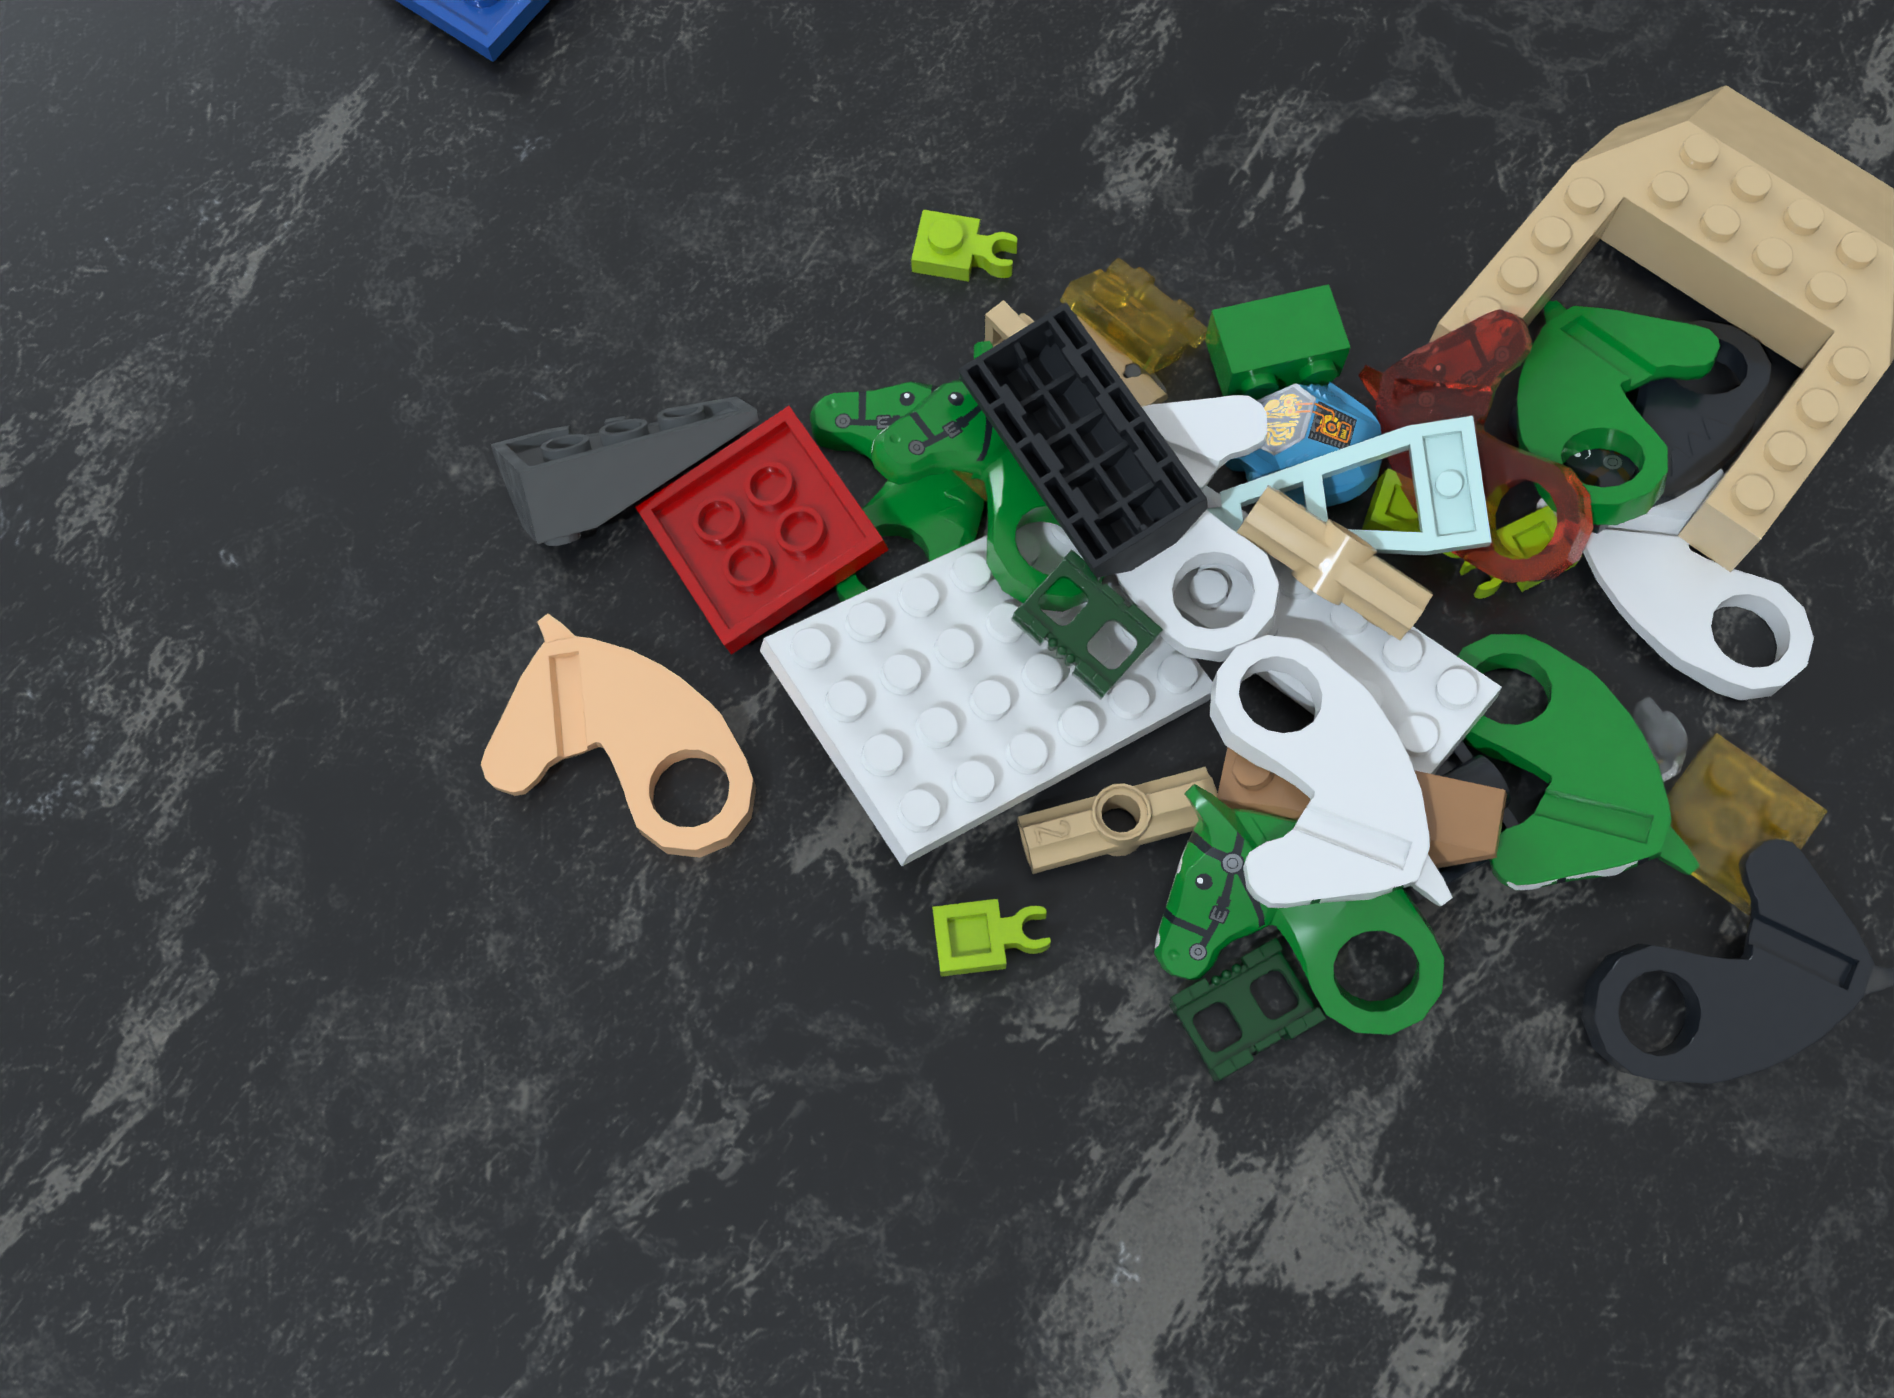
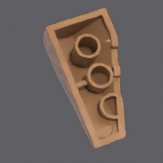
[1217,747,1507,868]

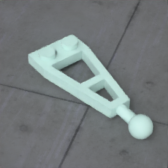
[1207,416,1492,555]

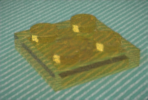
[1667,733,1827,916]

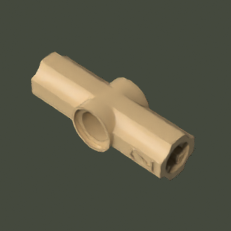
[1236,485,1433,640]
[1017,767,1218,874]

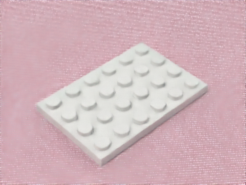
[760,521,1213,866]

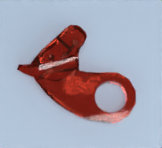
[1358,309,1593,583]

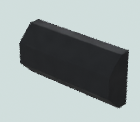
[958,302,1208,578]

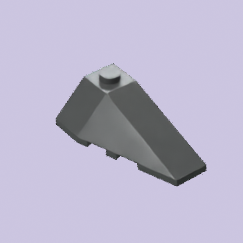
[491,397,759,546]

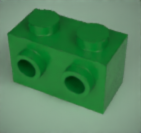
[1205,284,1351,400]

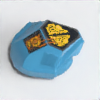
[1225,381,1383,508]

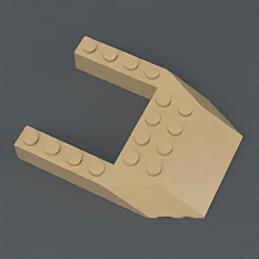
[1420,85,1894,572]

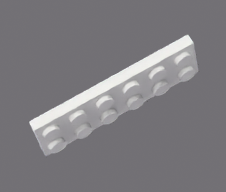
[1173,485,1502,775]

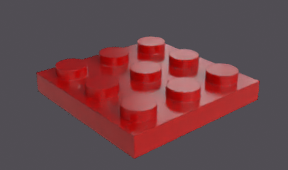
[635,406,889,655]

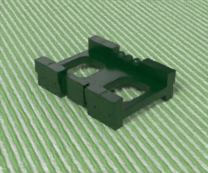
[1011,549,1163,700]
[1169,938,1326,1082]

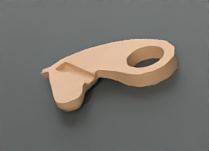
[481,614,756,858]

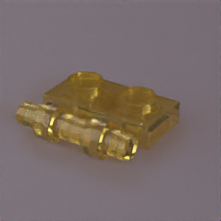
[1060,258,1207,375]

